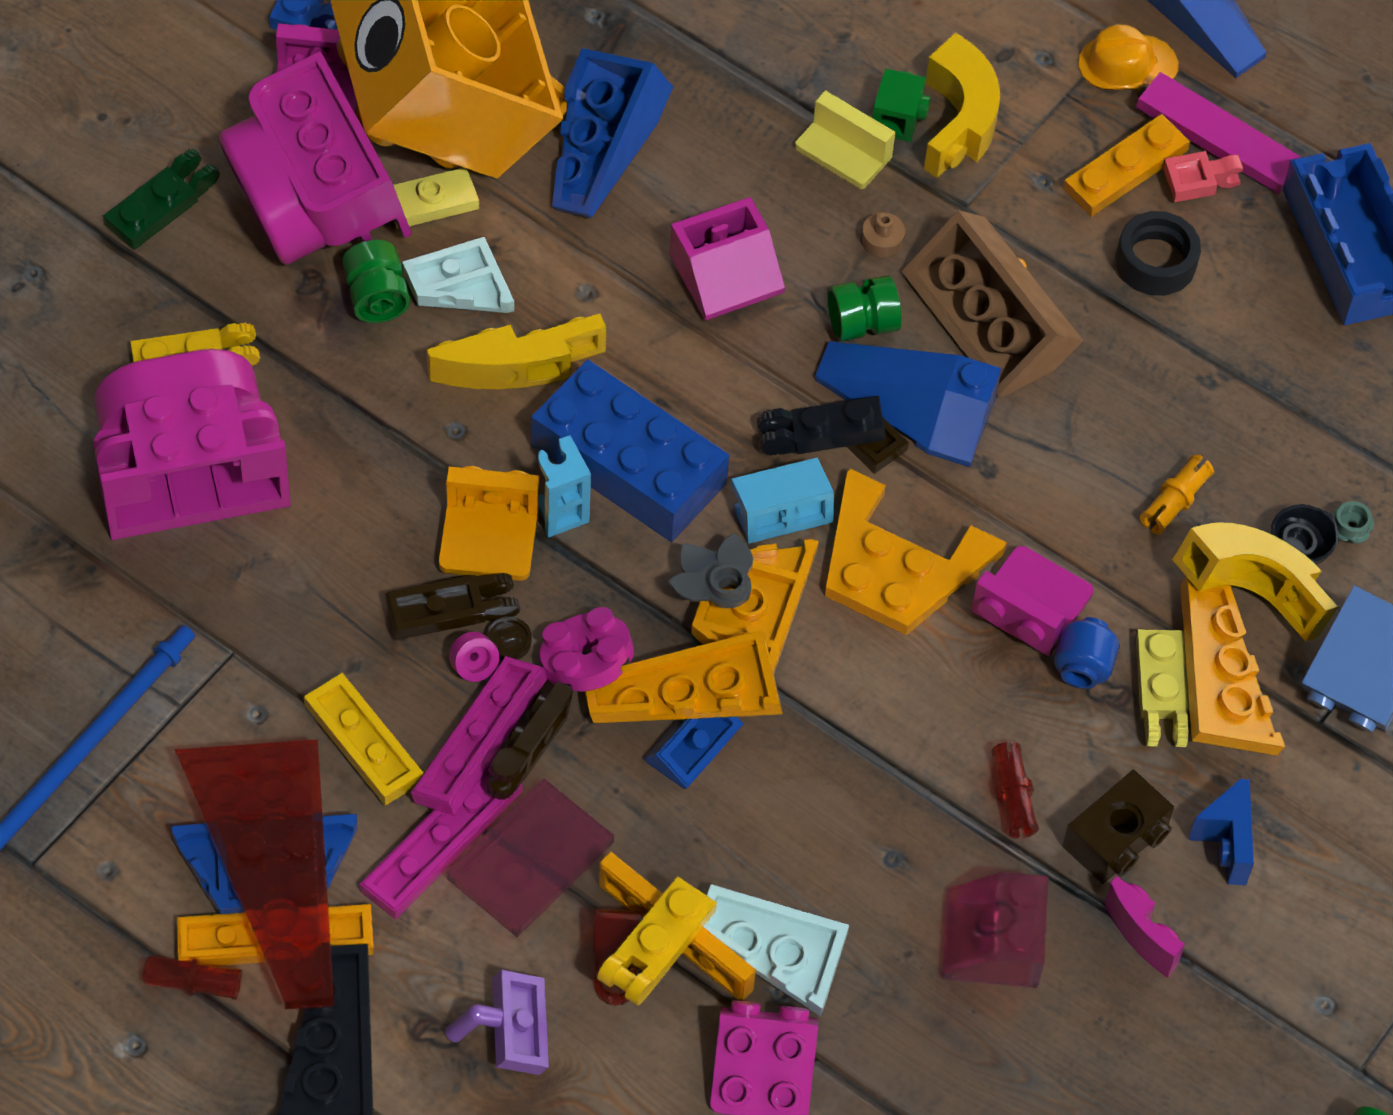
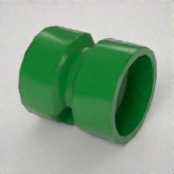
[342,240,410,323]
[827,275,902,342]

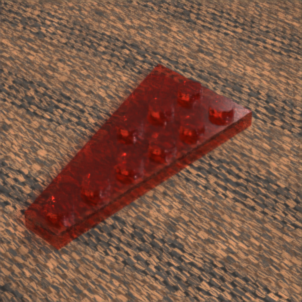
[175,739,335,1010]

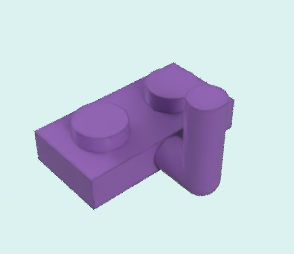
[445,970,549,1075]

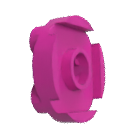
[540,607,634,692]

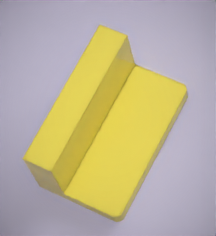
[795,90,895,189]

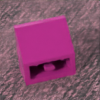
[669,197,785,321]

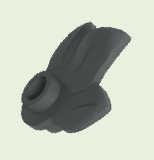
[669,534,753,608]

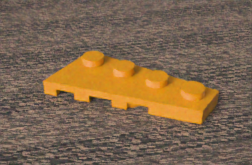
[585,629,783,723]

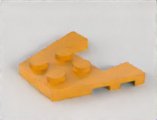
[825,469,1007,635]

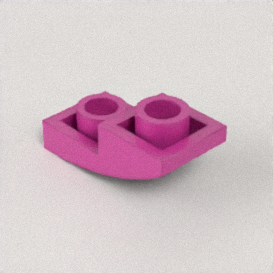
[1105,876,1185,978]

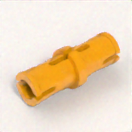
[1140,454,1214,535]

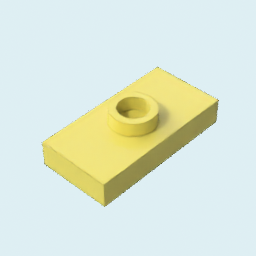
[393,168,479,230]

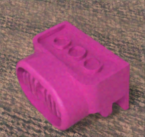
[218,51,412,264]
[94,349,291,540]

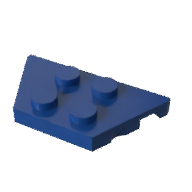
[172,814,358,914]

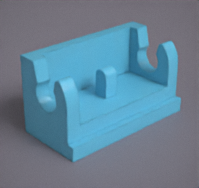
[538,435,591,538]
[732,457,834,544]

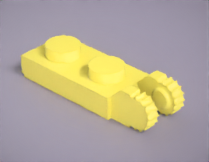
[1135,629,1189,747]

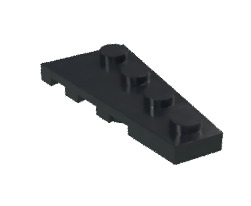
[277,944,374,1115]

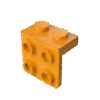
[439,466,540,581]

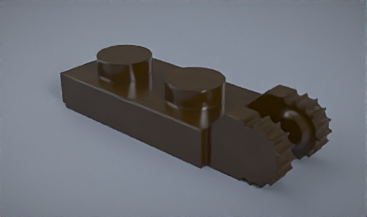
[385,572,521,640]
[487,681,573,800]

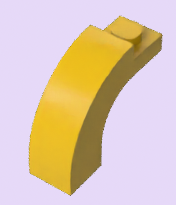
[924,32,1000,178]
[1172,522,1338,642]

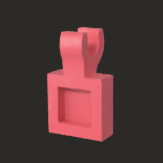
[1163,151,1243,202]

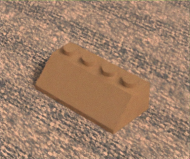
[901,210,1083,397]

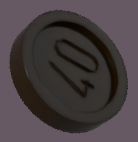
[486,617,532,660]

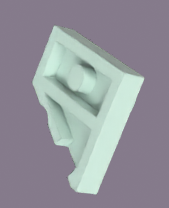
[402,237,514,313]

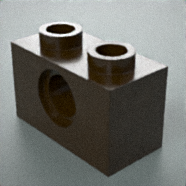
[1062,769,1175,884]

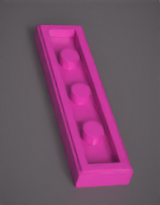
[1136,72,1302,194]
[411,656,548,816]
[360,761,523,920]

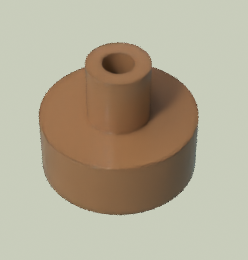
[861,213,906,258]

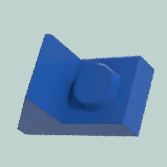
[1189,779,1254,885]

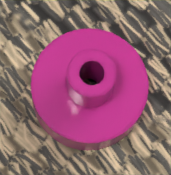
[449,632,499,682]

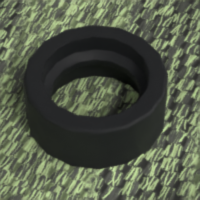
[1116,211,1201,296]

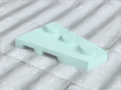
[704,884,849,1017]

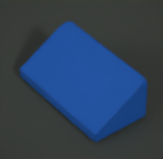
[643,717,743,789]

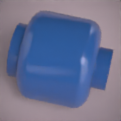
[1054,617,1120,689]

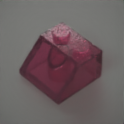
[942,872,1048,988]

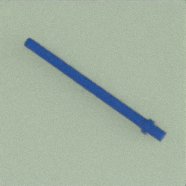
[0,625,196,850]

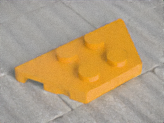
[691,539,819,673]

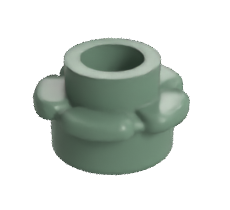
[1332,501,1374,544]

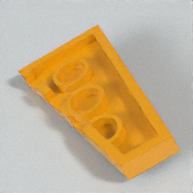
[1180,577,1285,756]

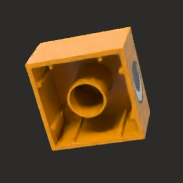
[330,0,563,179]

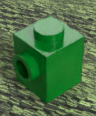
[872,68,931,142]

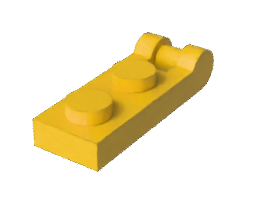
[597,876,717,1006]

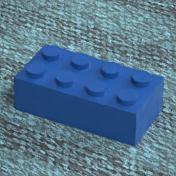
[531,359,729,543]

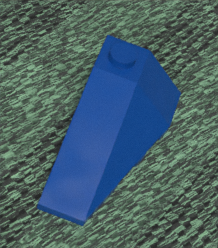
[1147,0,1267,78]
[552,48,673,218]
[815,341,1001,467]

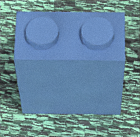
[1302,585,1393,733]

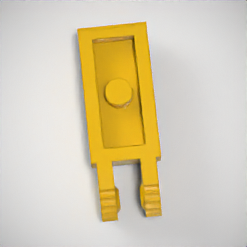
[130,322,260,367]

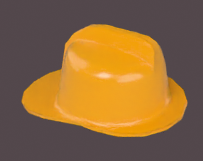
[1078,24,1179,90]

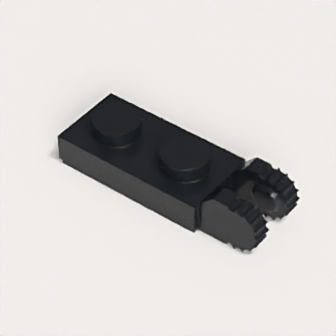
[757,395,886,456]

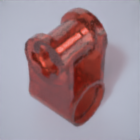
[593,909,643,1006]

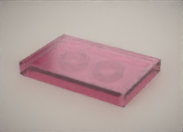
[447,778,614,937]

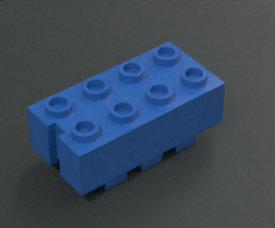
[1282,143,1393,325]

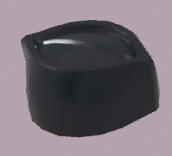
[1271,504,1339,565]

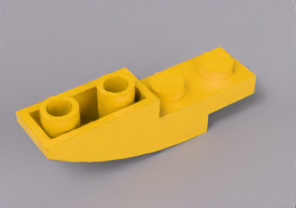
[427,313,606,390]

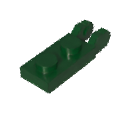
[103,148,221,250]

